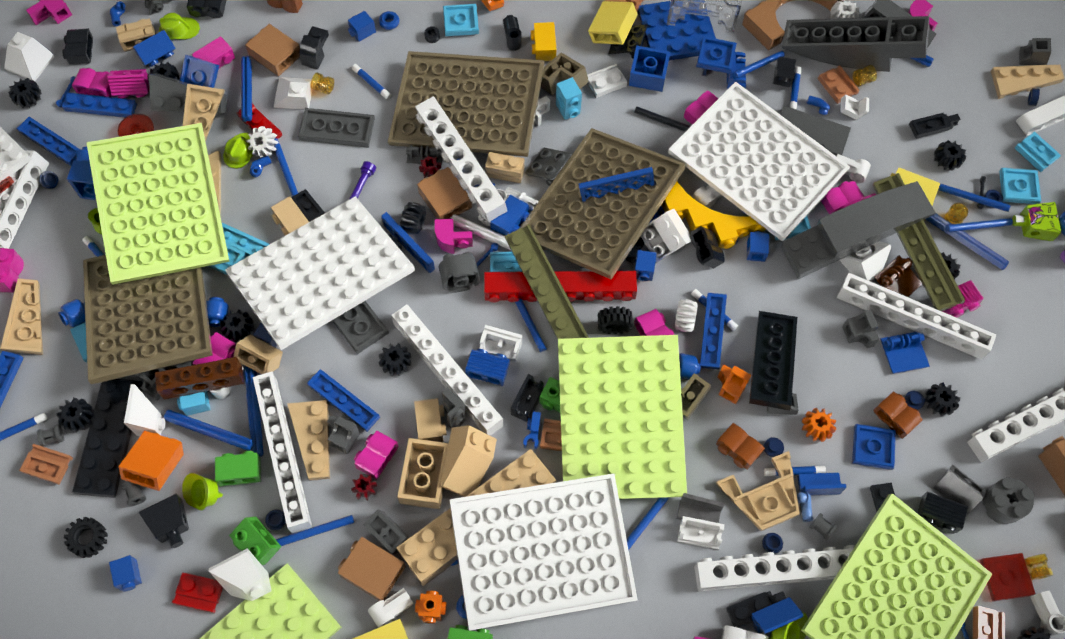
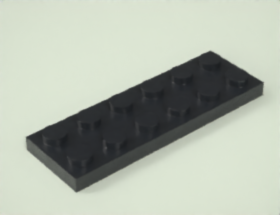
[749,311,798,411]
[72,379,143,498]

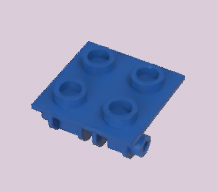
[880,332,930,374]

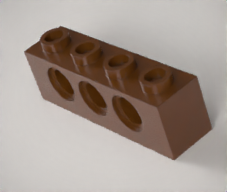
[155,357,244,400]

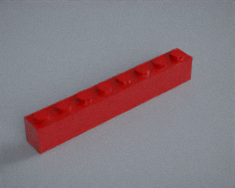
[484,271,637,302]

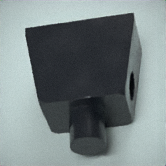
[139,494,189,548]

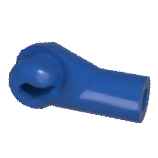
[110,1,126,26]

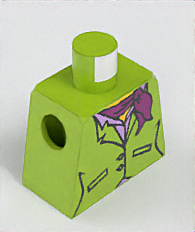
[1012,202,1061,241]

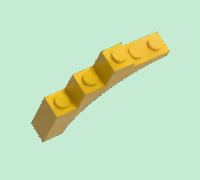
[661,181,766,249]

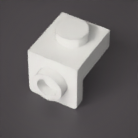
[534,95,550,127]
[840,95,869,120]

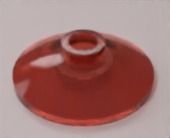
[118,114,154,137]

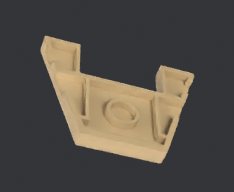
[716,451,800,532]

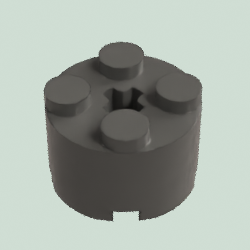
[438,252,480,293]
[983,477,1034,524]

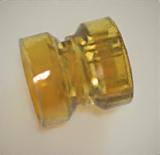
[852,65,877,87]
[311,72,335,95]
[944,203,968,224]
[1025,554,1054,580]

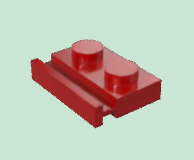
[172,572,223,613]

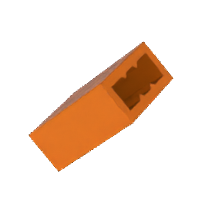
[118,430,184,491]

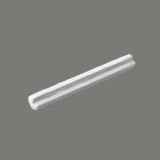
[451,214,511,250]

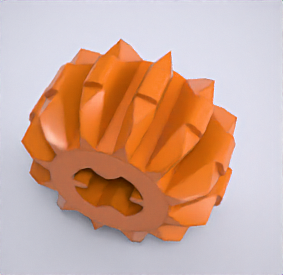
[802,408,836,442]

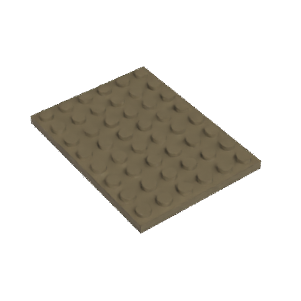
[388,51,545,157]
[519,128,686,279]
[83,255,213,385]

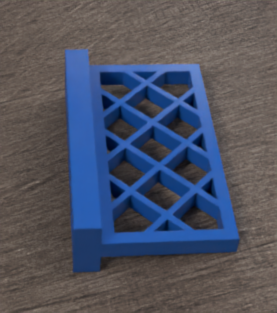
[579,167,655,202]

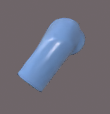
[797,492,813,522]

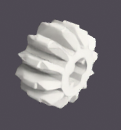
[830,0,860,19]
[246,126,279,157]
[675,299,698,332]

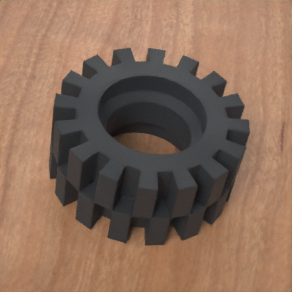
[598,306,633,334]
[64,517,108,558]

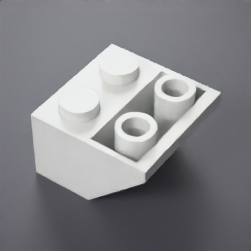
[641,209,691,262]

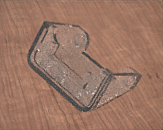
[667,0,742,33]

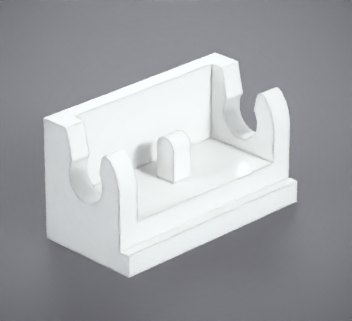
[479,325,522,361]
[677,516,725,550]

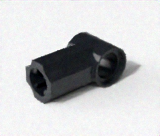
[503,15,522,51]

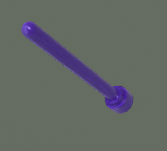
[349,161,377,200]

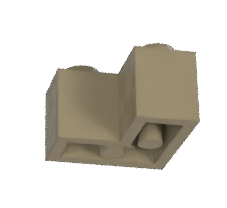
[541,52,589,95]
[681,373,711,420]

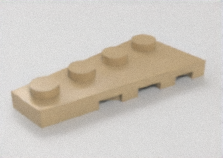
[0,278,43,355]

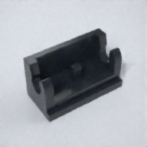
[511,374,544,422]

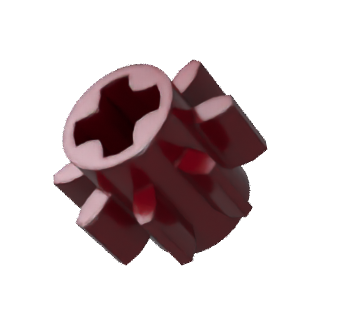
[419,156,442,178]
[351,474,377,501]

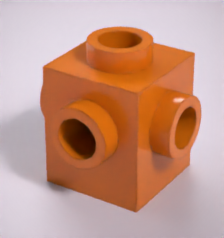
[415,591,447,624]

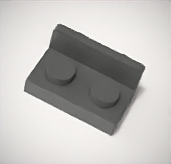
[442,387,466,429]

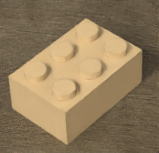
[397,438,449,509]

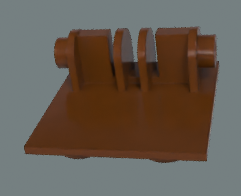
[874,255,922,297]

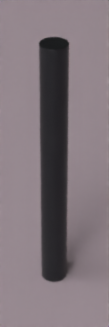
[634,106,691,132]

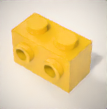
[531,22,557,61]

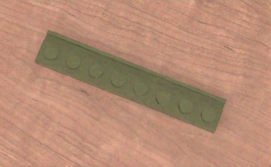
[873,173,965,311]
[505,224,589,340]

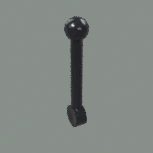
[977,176,986,209]

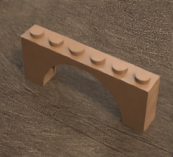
[742,0,842,51]

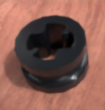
[424,26,440,43]

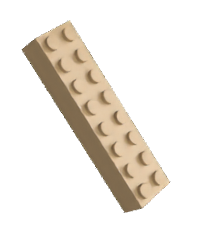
[397,449,556,586]

